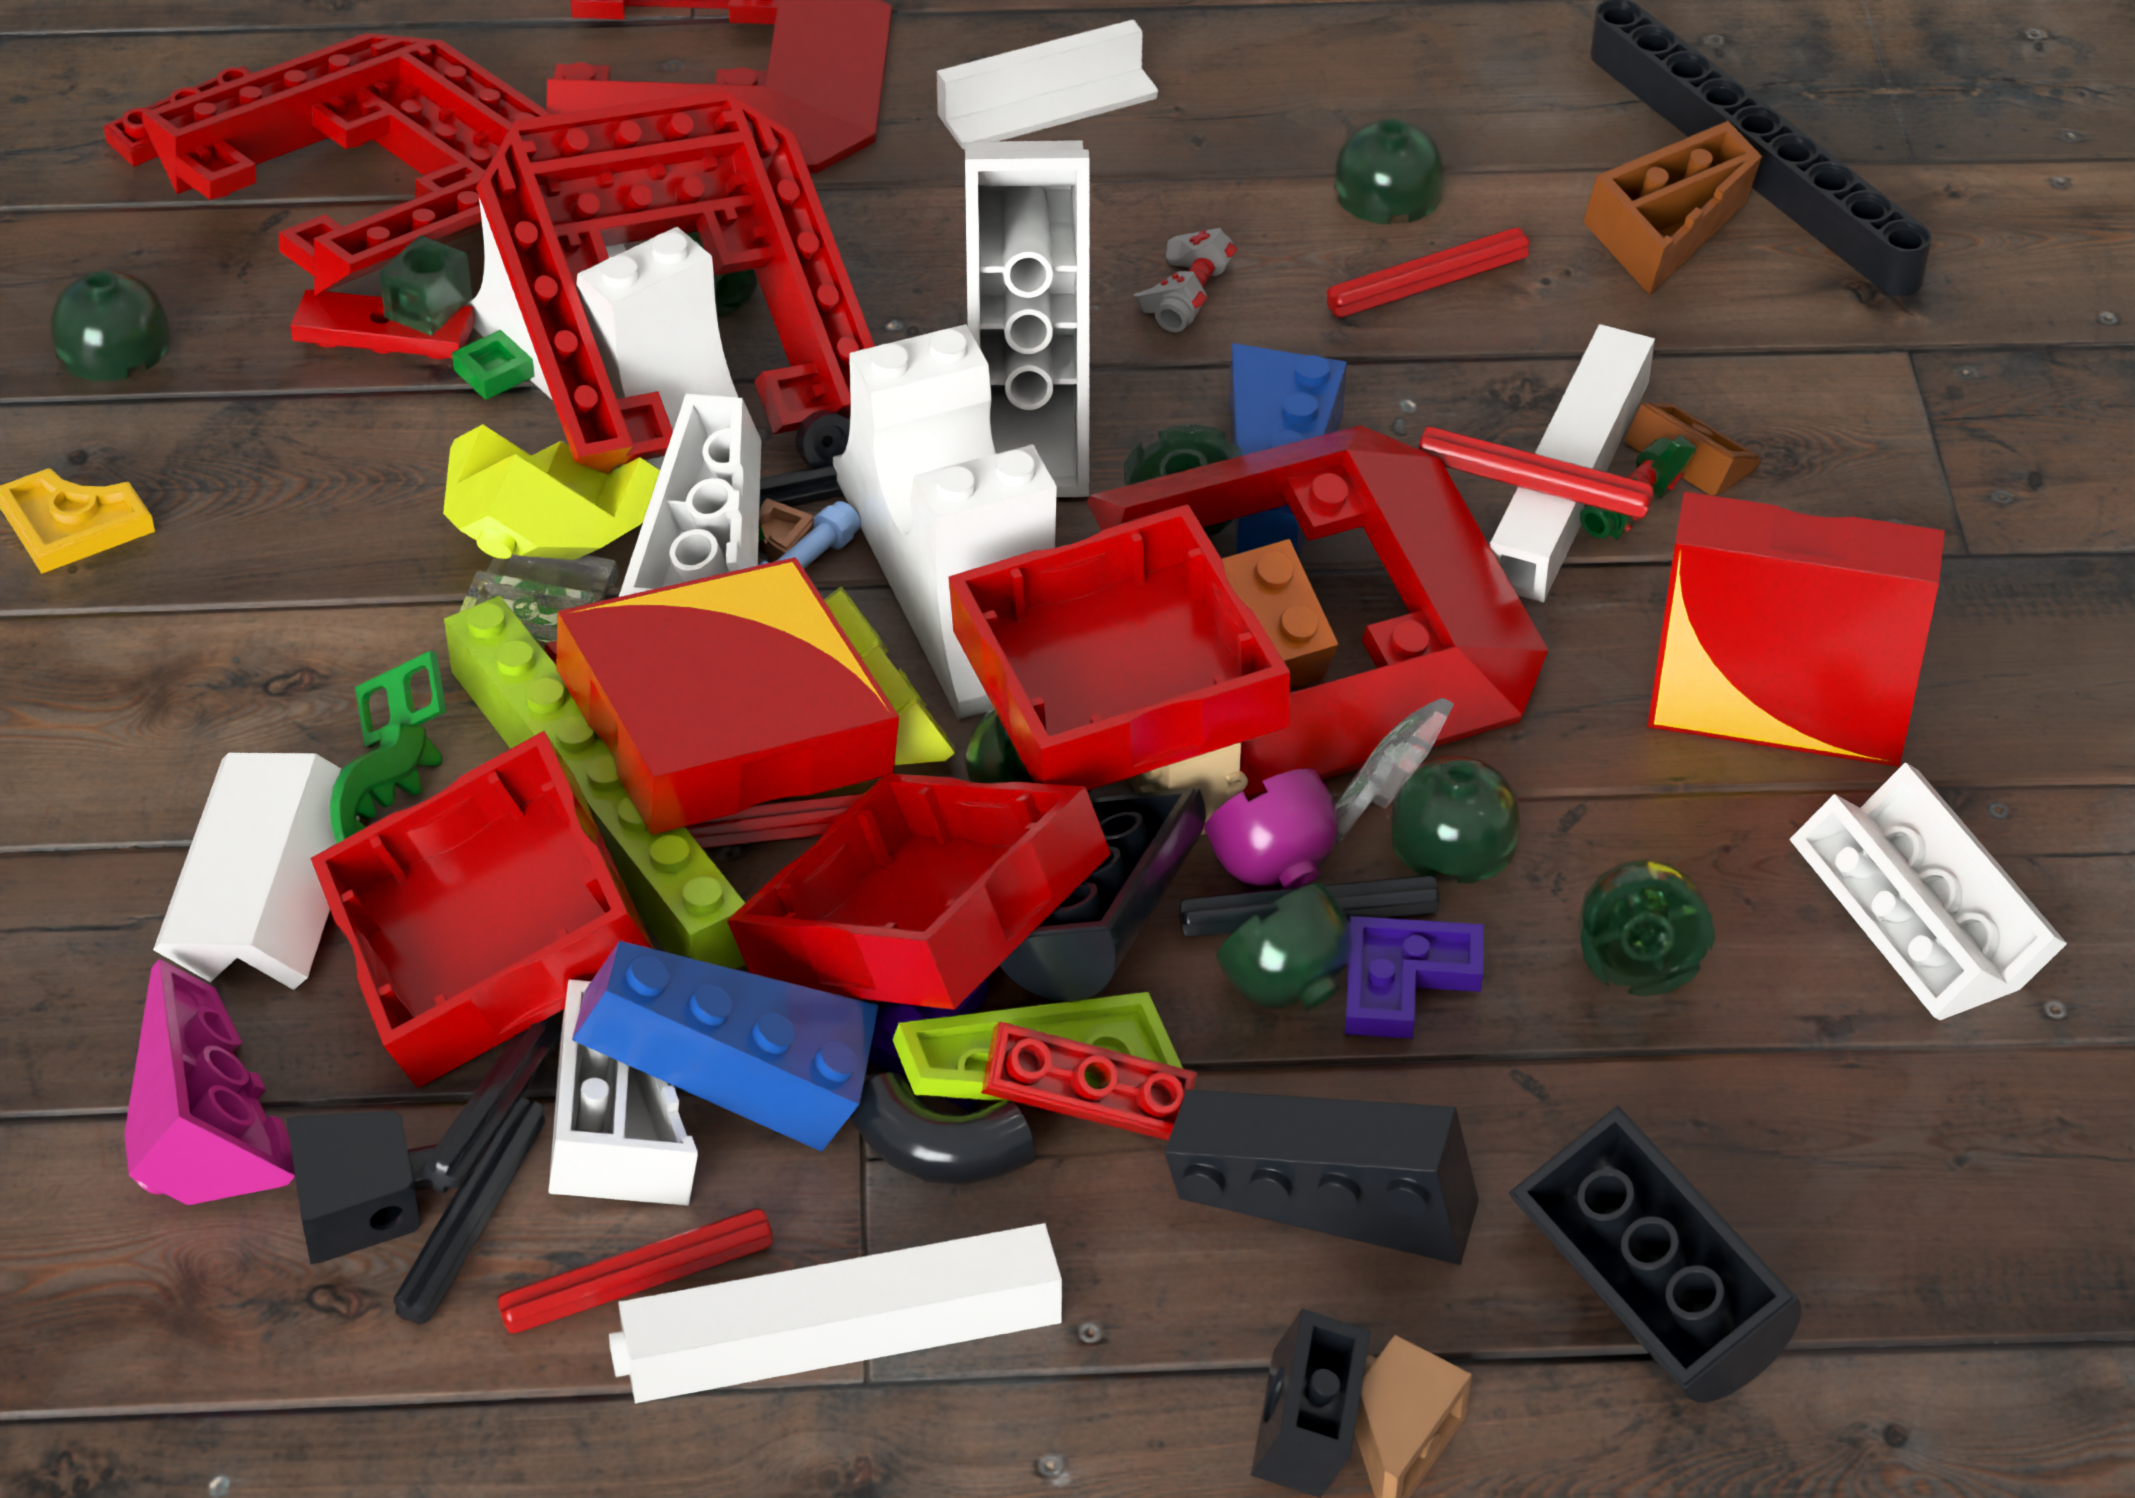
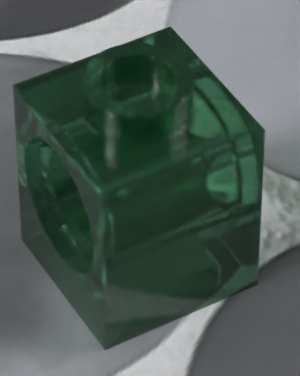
[379,235,472,336]

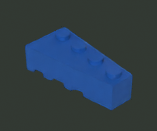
[1229,343,1347,558]
[572,941,879,1152]

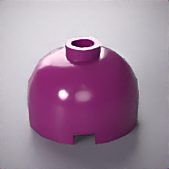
[1204,769,1338,888]

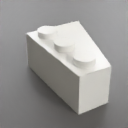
[548,979,698,1206]

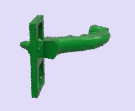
[329,651,447,843]

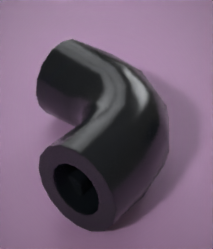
[850,1072,1035,1185]

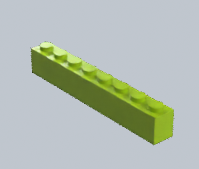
[444,595,746,969]

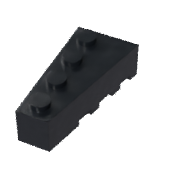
[1164,1089,1479,1265]

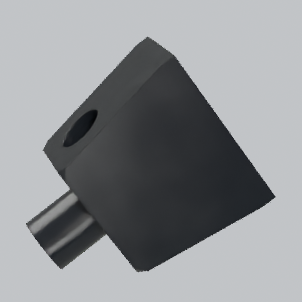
[286,1111,438,1265]

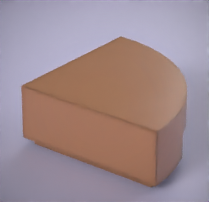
[759,498,815,561]

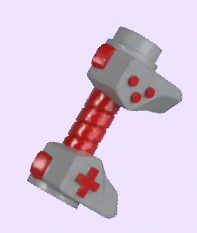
[1133,228,1237,332]

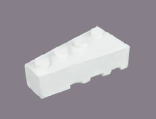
[619,394,761,597]

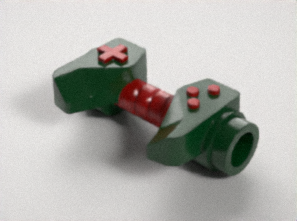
[1580,435,1697,540]

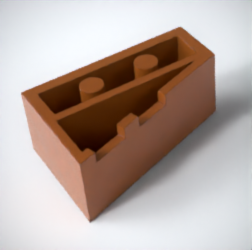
[1583,121,1762,295]

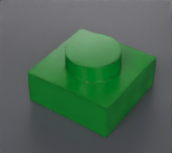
[452,330,534,400]

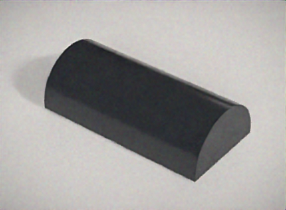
[1000,787,1205,1002]
[1508,1105,1801,1402]

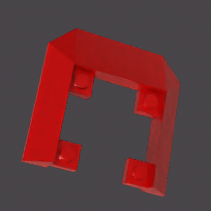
[546,0,892,173]
[142,33,552,296]
[476,90,875,475]
[1087,425,1548,801]

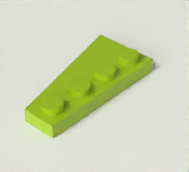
[893,992,1183,1102]

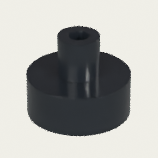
[796,410,850,469]

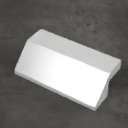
[153,753,360,990]
[1789,762,2067,1020]

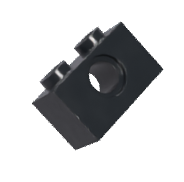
[1251,1309,1371,1498]

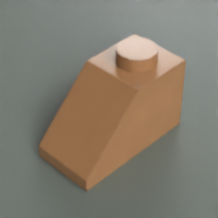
[1355,1335,1472,1498]

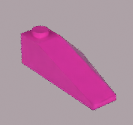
[124,958,295,1205]

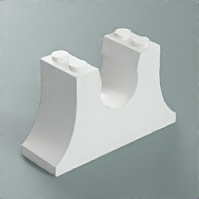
[965,140,1089,497]
[464,198,739,470]
[833,324,1057,720]

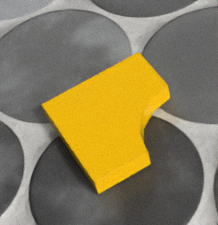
[0,468,155,574]

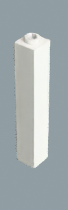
[1490,324,1655,603]
[609,1223,1062,1403]

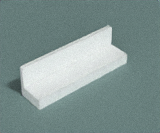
[937,19,1158,150]

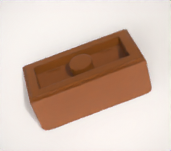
[1625,403,1761,496]

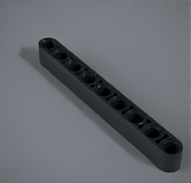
[1591,0,1932,295]

